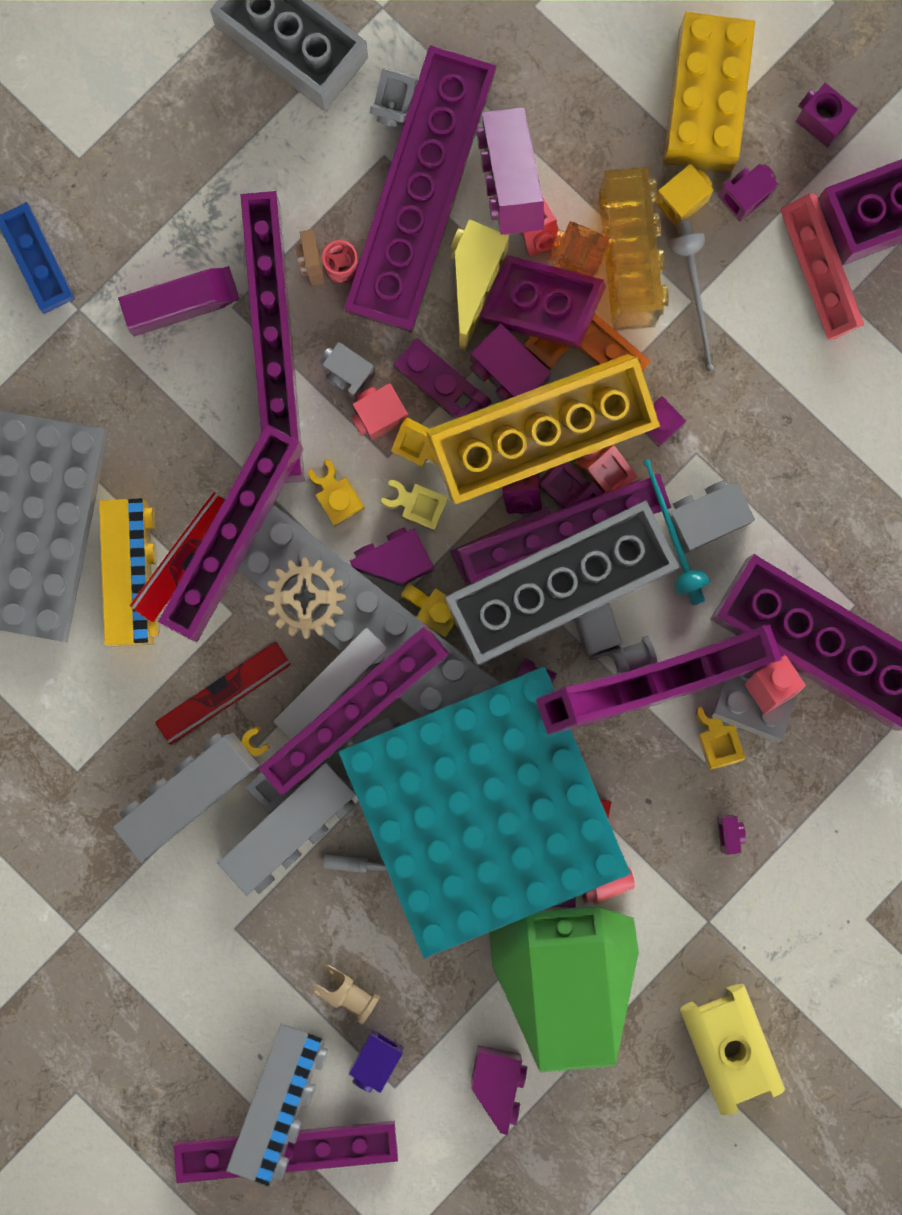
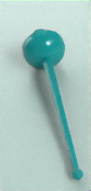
[643,459,710,606]

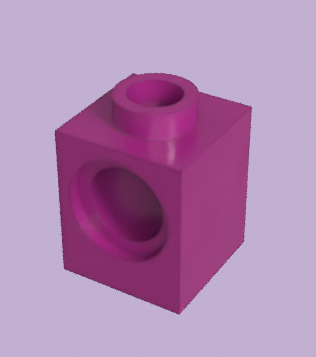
[795,83,858,148]

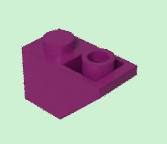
[350,527,434,586]
[471,1045,527,1135]

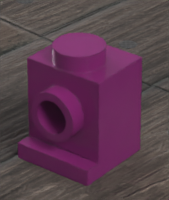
[717,163,779,222]

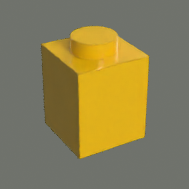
[654,163,714,228]

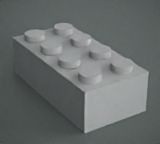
[210,0,368,111]

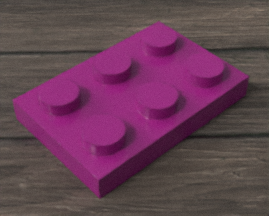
[479,255,606,349]

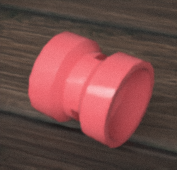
[322,240,359,284]

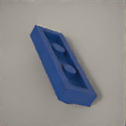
[0,202,75,314]

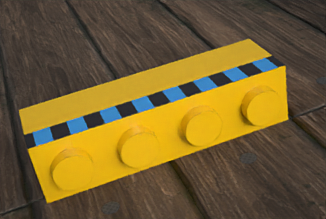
[99,498,160,647]

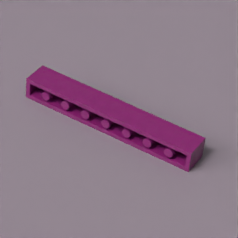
[240,191,305,484]

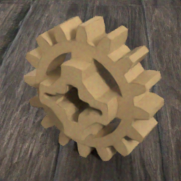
[265,557,347,639]

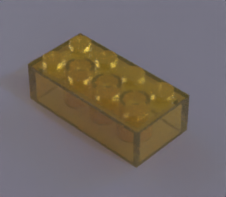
[598,167,669,331]

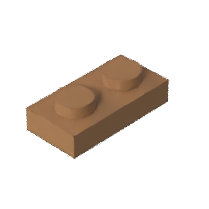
[295,229,325,286]

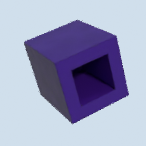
[348,1029,404,1093]

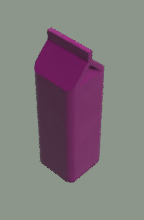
[118,266,240,337]

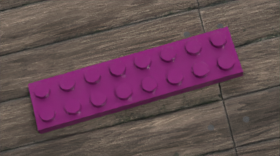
[344,45,497,333]

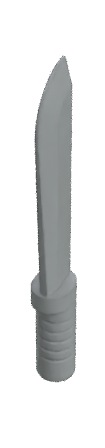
[323,854,388,873]

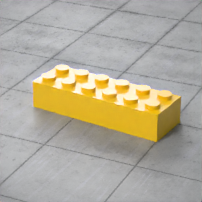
[425,354,660,505]

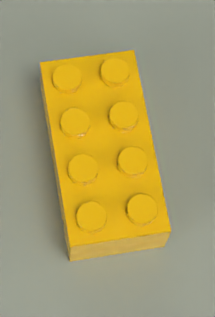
[663,12,756,172]

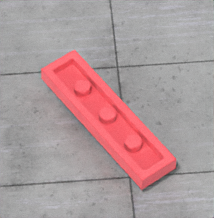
[780,193,864,340]

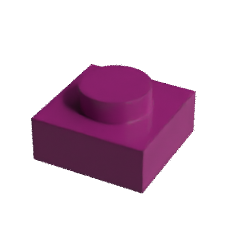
[645,396,686,447]
[717,815,746,855]

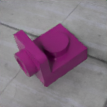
[502,473,542,514]

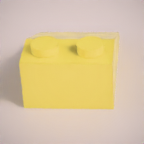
[451,219,509,352]

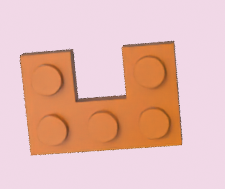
[523,313,651,372]

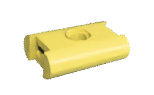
[680,984,785,1115]

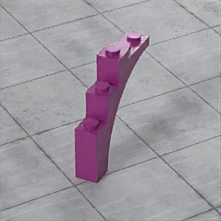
[536,625,782,735]

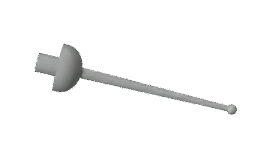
[669,220,714,372]

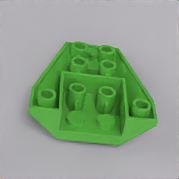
[489,907,639,1072]

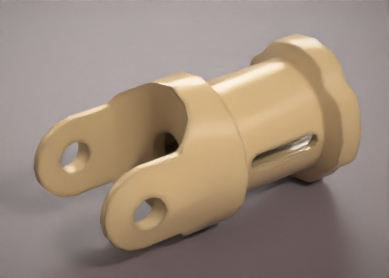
[311,965,380,1025]

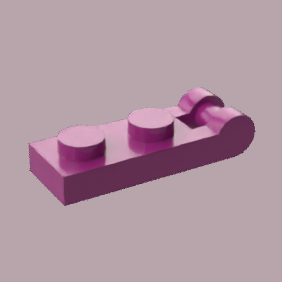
[394,338,492,419]

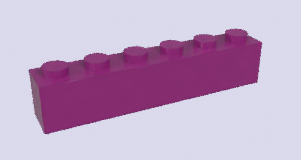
[158,424,303,642]

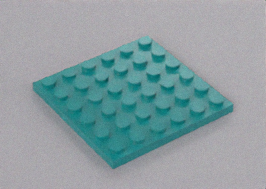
[339,666,631,959]

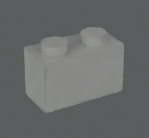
[669,480,755,554]

